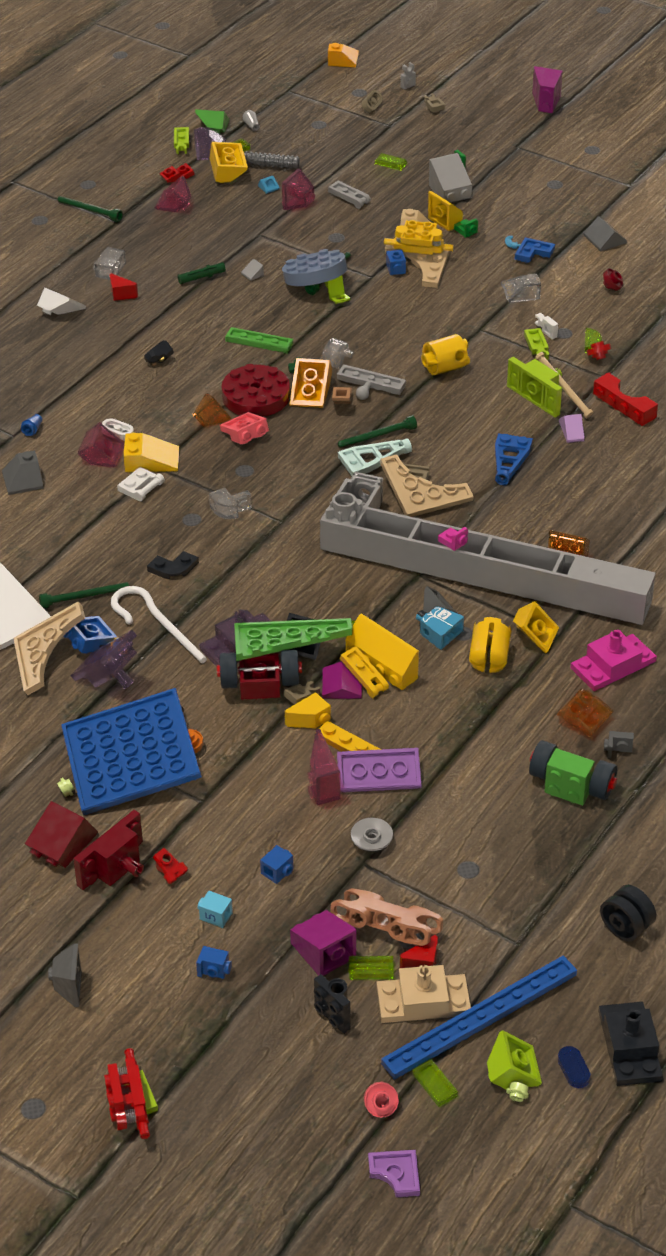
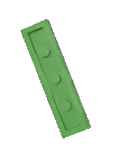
[225,327,293,353]

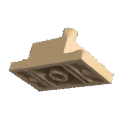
[376,965,471,1023]

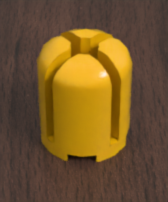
[469,617,512,673]

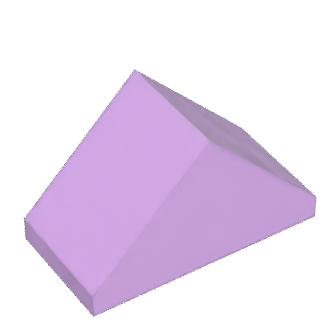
[559,414,584,443]

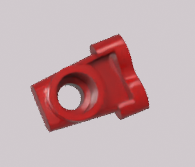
[153,848,189,885]

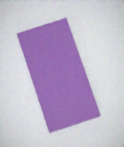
[337,748,421,792]

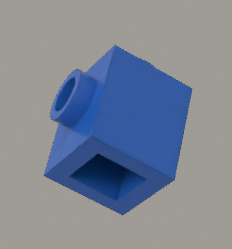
[386,250,406,275]
[260,845,294,884]

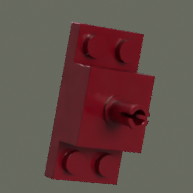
[73,810,144,890]

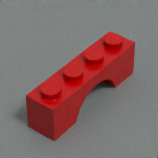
[593,372,658,426]

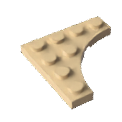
[385,245,450,288]
[380,454,474,517]
[13,602,85,695]

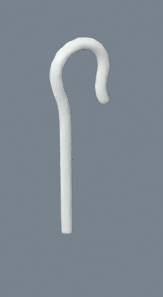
[111,586,207,663]

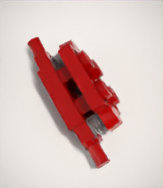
[104,1048,150,1139]

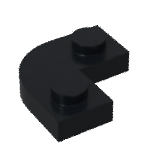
[147,551,199,579]

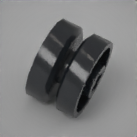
[600,884,657,942]

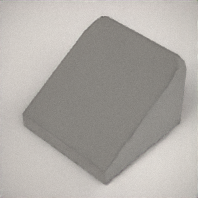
[241,259,264,281]

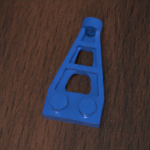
[495,433,533,485]

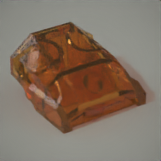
[556,688,614,737]

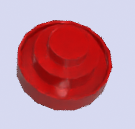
[586,341,611,360]

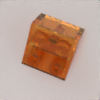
[548,530,590,557]

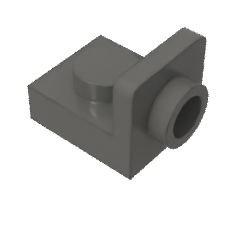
[604,731,634,759]

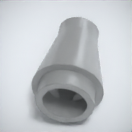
[243,110,260,131]

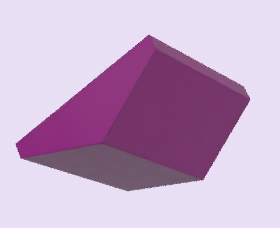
[322,661,362,699]

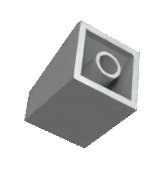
[429,153,472,202]

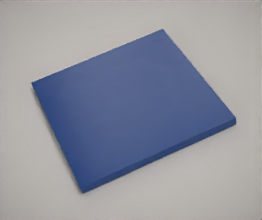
[61,688,202,816]

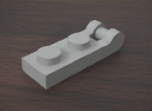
[328,181,371,209]

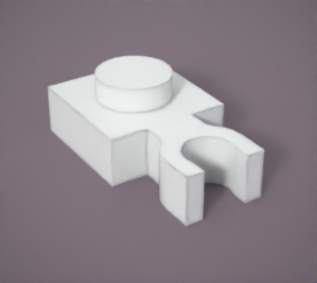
[535,313,558,339]

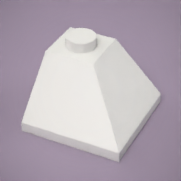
[37,288,86,315]

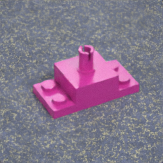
[570,630,657,691]

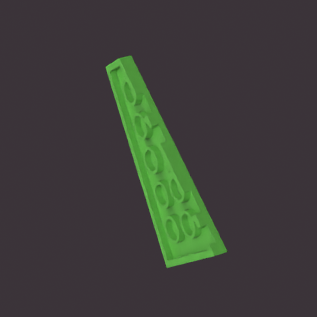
[234,618,352,661]

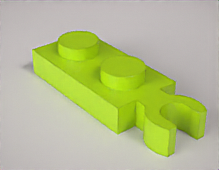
[174,127,189,154]
[524,328,549,360]

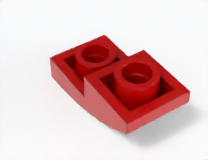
[159,163,195,183]

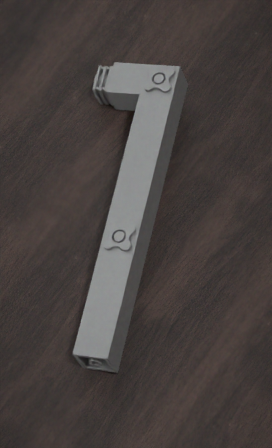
[320,472,656,625]

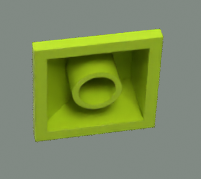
[487,1030,542,1089]

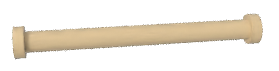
[535,352,594,419]

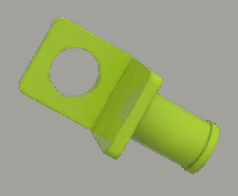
[325,275,351,304]

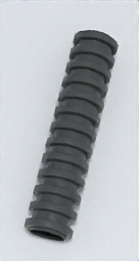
[243,151,300,169]

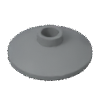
[351,818,393,851]

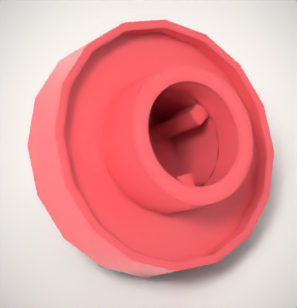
[363,1082,399,1118]

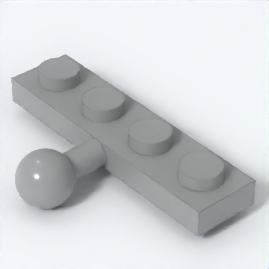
[337,364,406,400]

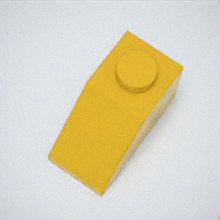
[284,692,331,728]

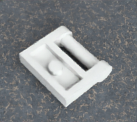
[117,467,165,501]

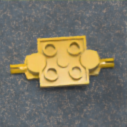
[384,220,454,255]

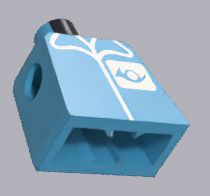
[416,606,464,650]

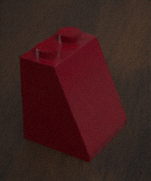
[25,801,98,868]

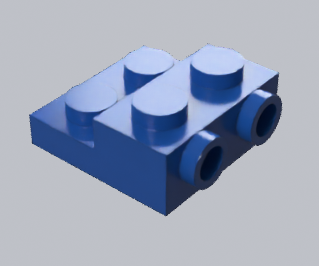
[64,616,117,653]

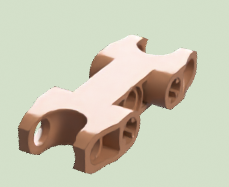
[330,888,443,946]

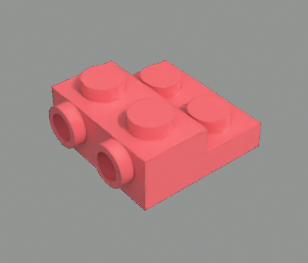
[220,412,269,444]

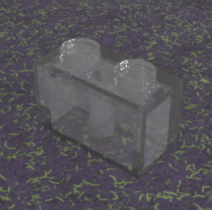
[93,247,126,280]

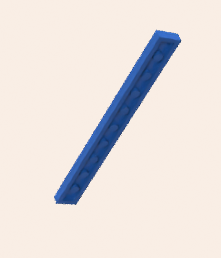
[381,955,577,1080]

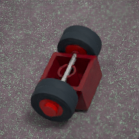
[217,650,302,699]

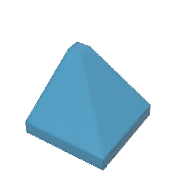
[258,176,280,194]

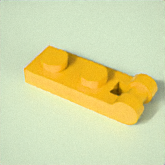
[340,646,389,698]

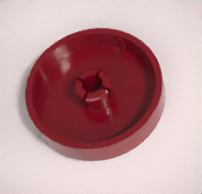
[221,364,290,417]

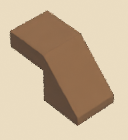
[332,387,352,404]

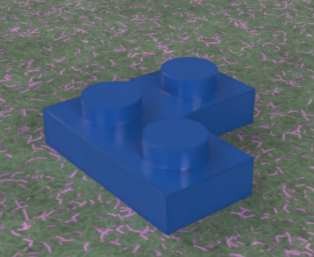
[515,237,555,263]

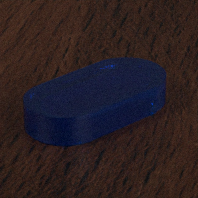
[558,1046,590,1088]

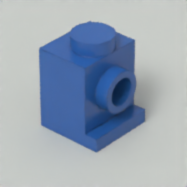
[196,946,232,979]

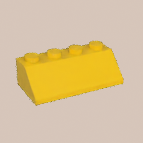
[345,613,419,690]

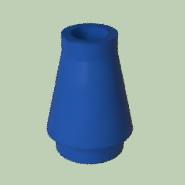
[21,414,43,436]

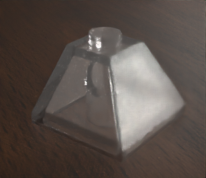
[501,274,541,303]

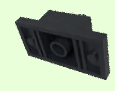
[598,1001,663,1086]

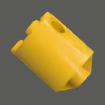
[421,334,470,375]

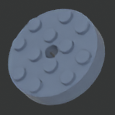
[282,249,348,286]

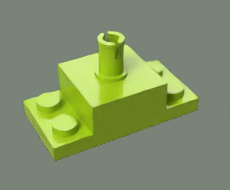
[507,357,562,418]

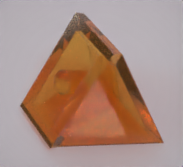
[193,393,232,427]

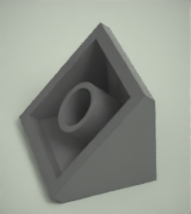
[584,216,627,251]

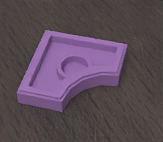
[368,1150,420,1197]

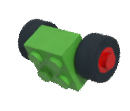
[529,740,618,806]

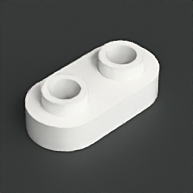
[102,419,134,441]

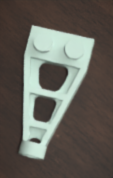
[338,439,412,476]

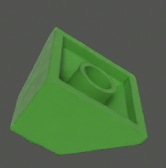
[195,109,229,134]

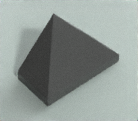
[423,586,458,614]

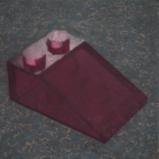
[307,729,341,805]

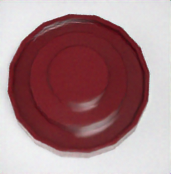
[603,268,623,291]

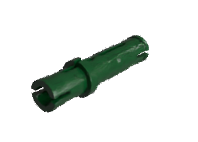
[177,262,226,285]

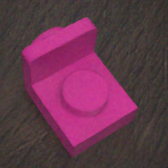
[438,527,468,551]

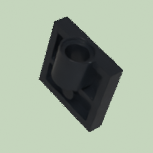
[314,974,351,1034]

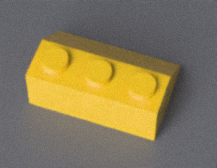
[209,142,248,183]

